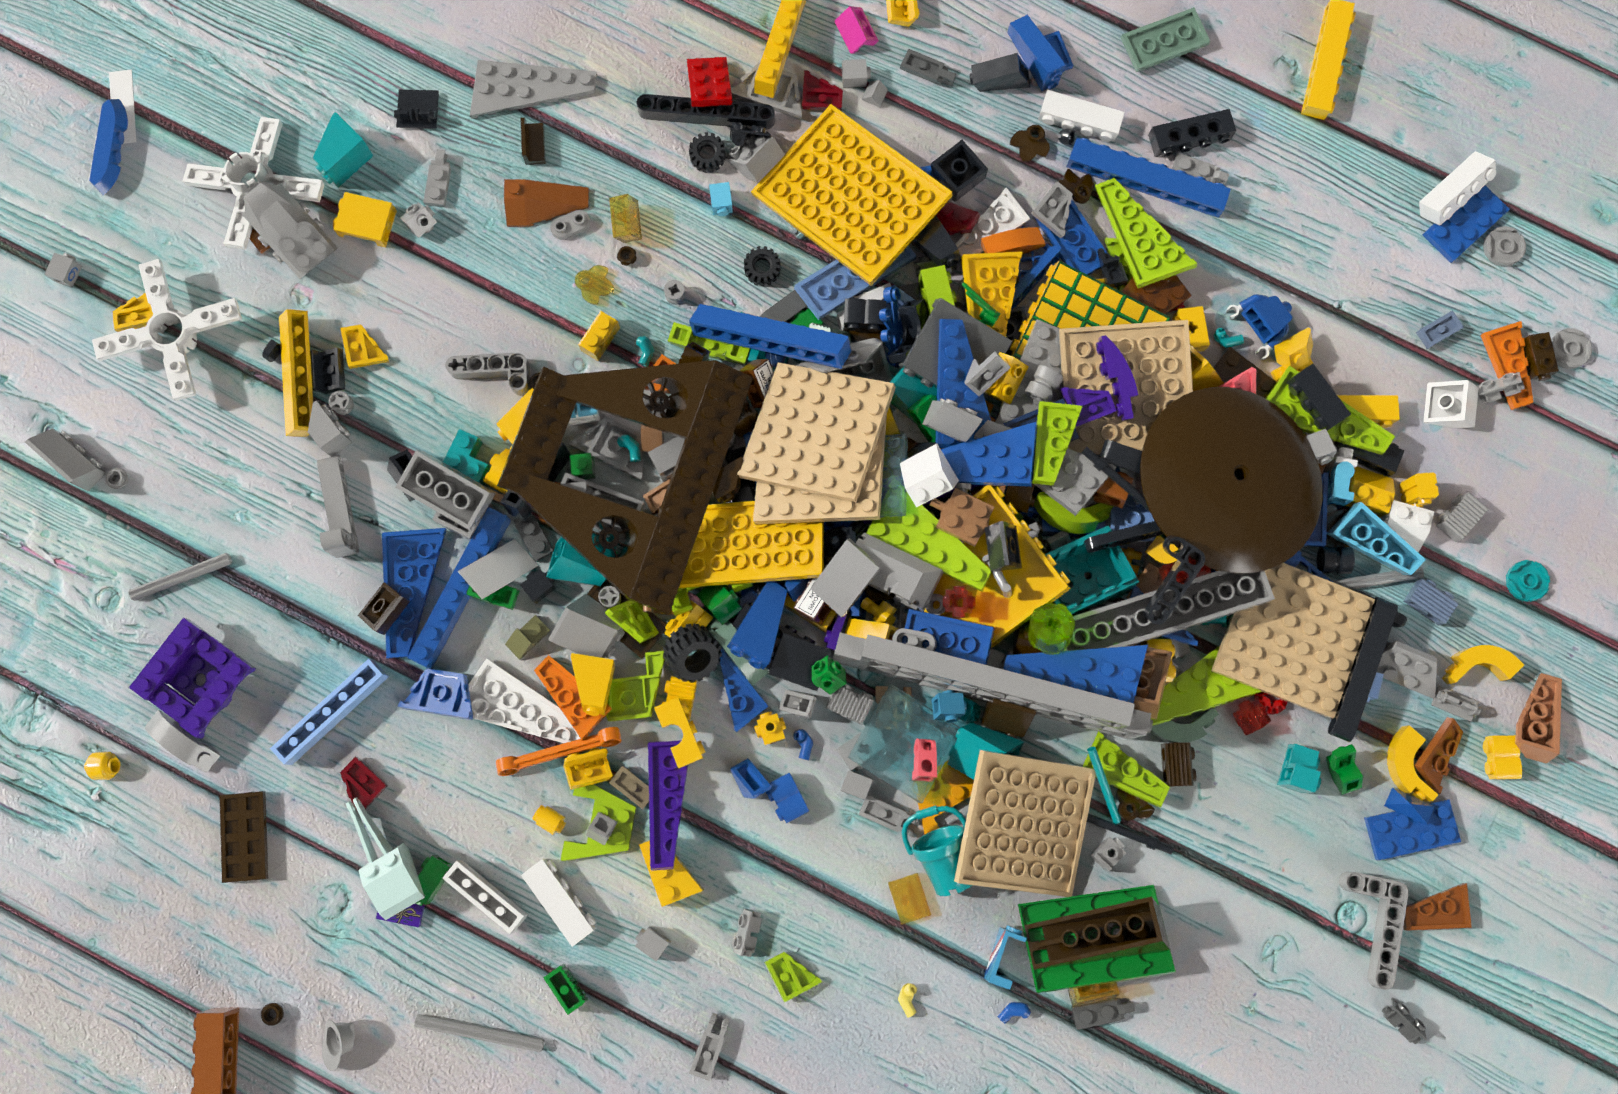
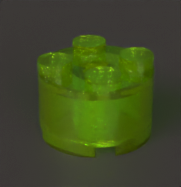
[1028,603,1075,655]

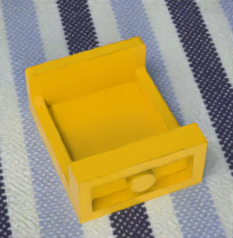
[333,192,397,248]

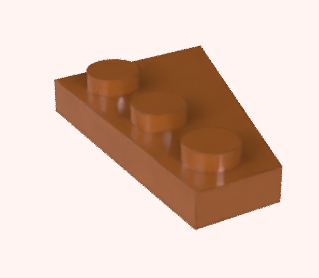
[1414,717,1463,794]
[1403,883,1472,931]

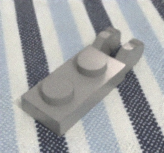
[858,795,921,838]
[689,1013,730,1081]

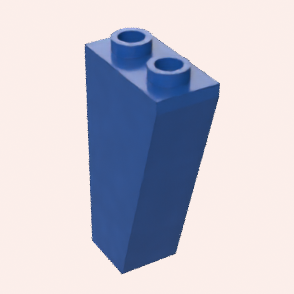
[1007,14,1065,92]
[727,581,788,670]

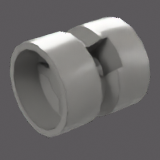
[1025,365,1063,402]

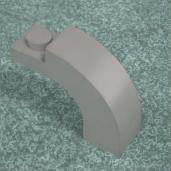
[145,710,220,773]

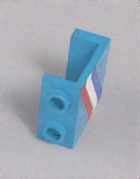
[984,925,1027,990]

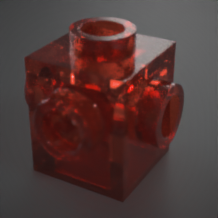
[943,586,976,618]
[1232,699,1271,736]

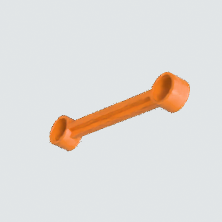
[496,727,622,776]

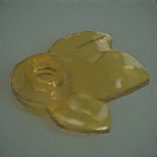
[575,265,614,305]

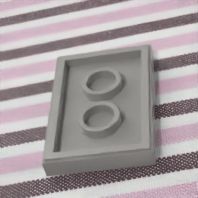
[810,538,882,617]

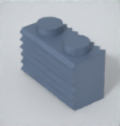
[1403,579,1459,625]

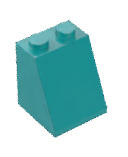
[313,112,374,188]
[890,368,937,424]
[546,535,618,586]
[948,723,1024,780]

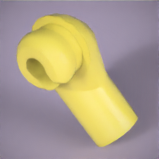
[898,983,917,1018]

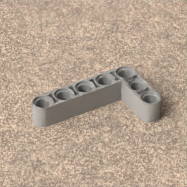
[317,455,359,558]
[1339,872,1408,990]

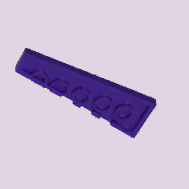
[648,740,688,871]

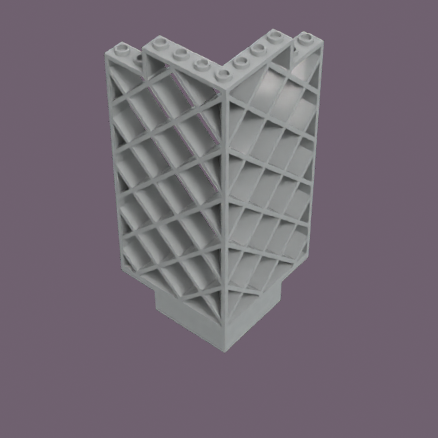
[833,597,1153,739]

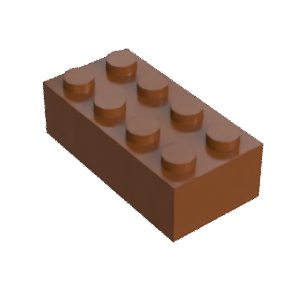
[191,1007,239,1094]

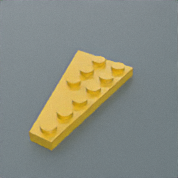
[961,252,1022,337]

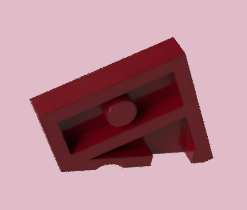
[802,70,843,112]
[936,202,980,235]
[340,756,388,812]

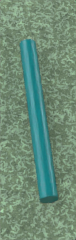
[1087,747,1121,824]

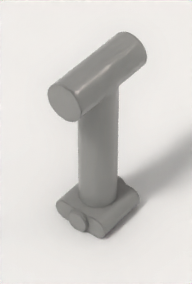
[982,554,1012,598]

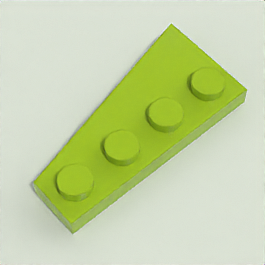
[1032,401,1082,486]
[1083,731,1170,808]

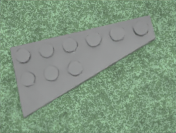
[470,60,597,119]
[974,420,1117,516]

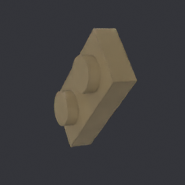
[609,766,649,810]

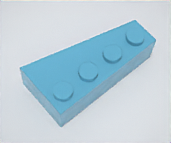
[1326,502,1426,575]

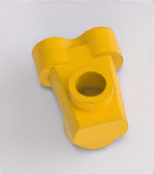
[861,598,897,625]

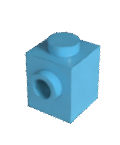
[931,690,967,723]

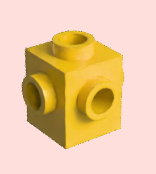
[754,711,786,746]

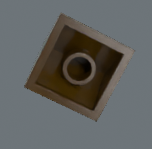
[357,582,410,635]

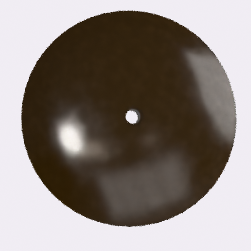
[1140,387,1322,574]

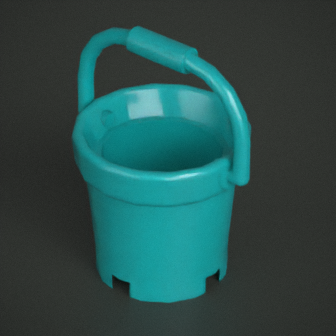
[901,805,972,896]

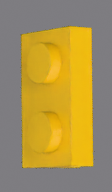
[886,0,919,27]
[563,748,613,790]

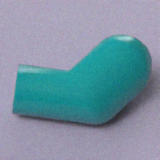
[1213,328,1244,348]
[636,336,654,367]
[617,434,641,462]

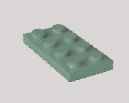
[1121,7,1210,72]

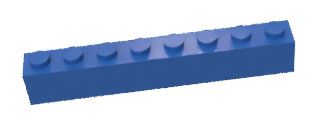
[1066,138,1231,218]
[689,304,852,369]
[407,507,511,669]

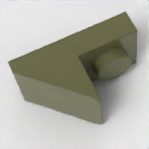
[505,615,551,660]

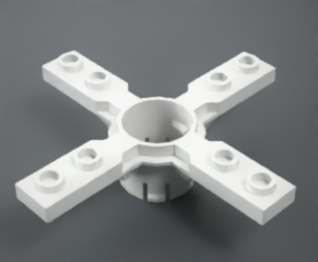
[182,117,325,250]
[92,259,242,401]

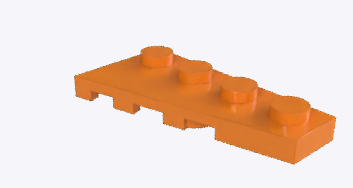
[1480,321,1534,410]
[534,655,612,741]

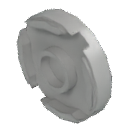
[1483,226,1526,267]
[1551,328,1592,369]

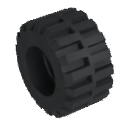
[663,624,722,683]

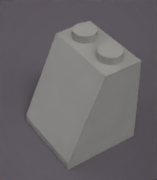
[548,594,625,658]

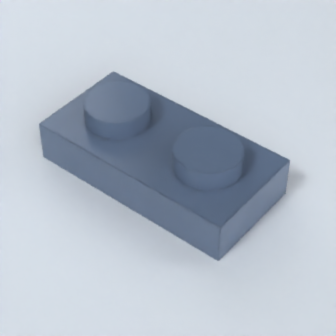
[1416,310,1464,349]

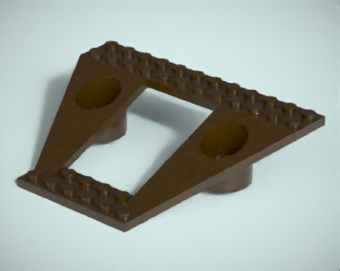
[497,360,753,614]

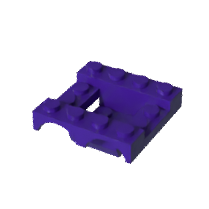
[128,617,256,739]

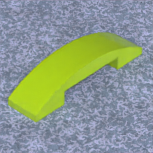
[667,322,751,364]

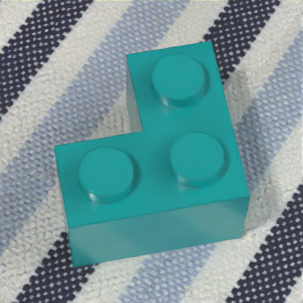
[443,429,491,486]
[1277,744,1322,793]

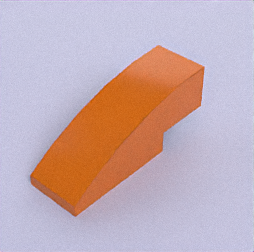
[981,227,1046,254]

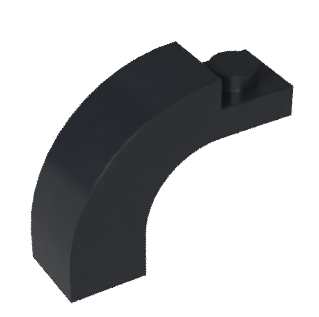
[888,299,929,364]

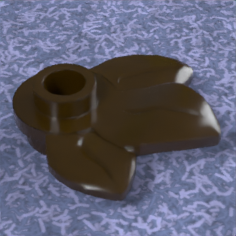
[1010,125,1050,162]
[1058,169,1094,204]
[1116,788,1155,821]

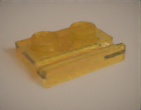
[887,873,931,925]

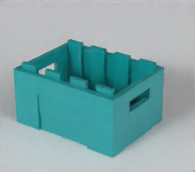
[1045,525,1139,623]

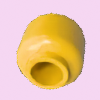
[84,752,120,780]

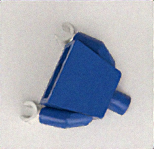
[1226,294,1292,360]

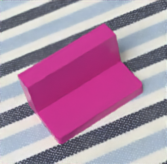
[835,6,879,54]

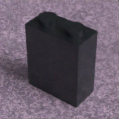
[765,633,832,691]

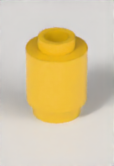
[532,805,566,835]

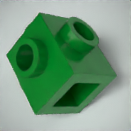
[812,655,846,695]

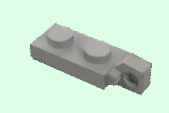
[423,149,451,207]
[1172,153,1229,185]

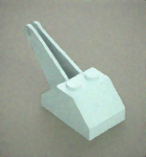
[346,797,425,920]

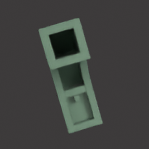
[706,619,768,686]
[1150,708,1219,743]

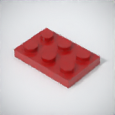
[687,57,732,107]

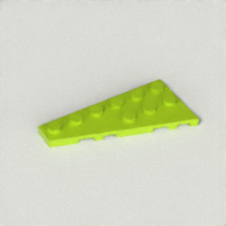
[1095,178,1197,288]
[1266,365,1395,455]
[866,479,992,592]
[1150,646,1263,726]

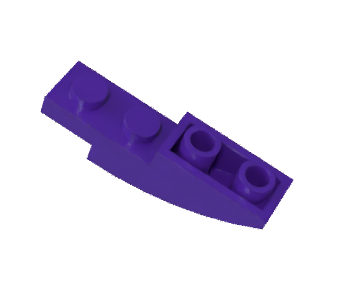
[1096,335,1138,421]

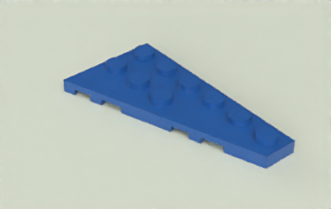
[935,319,991,448]
[902,422,1037,486]
[382,528,447,659]
[1003,645,1148,703]

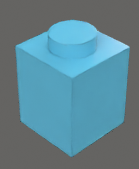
[709,182,733,216]

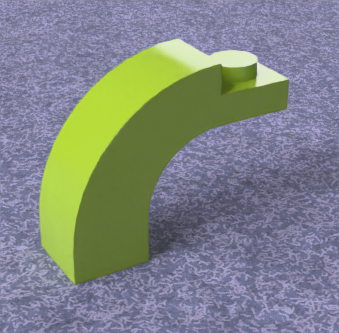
[1034,492,1113,534]

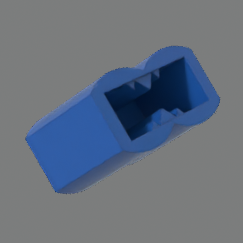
[766,772,810,823]

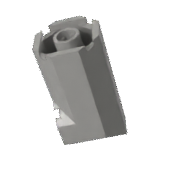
[856,533,943,612]

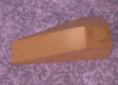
[1515,673,1562,764]

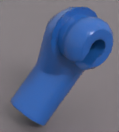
[793,729,813,761]
[997,1002,1031,1024]

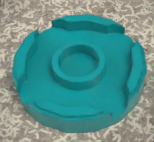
[1506,560,1550,602]

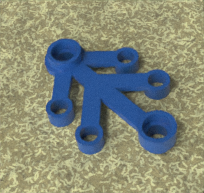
[879,286,903,368]

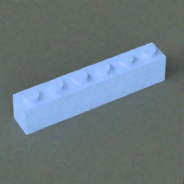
[270,659,389,765]

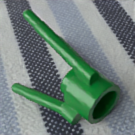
[962,282,1001,327]

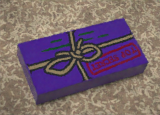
[376,903,425,927]

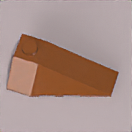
[504,179,589,227]

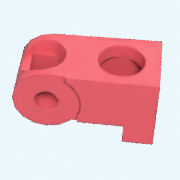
[912,738,937,782]

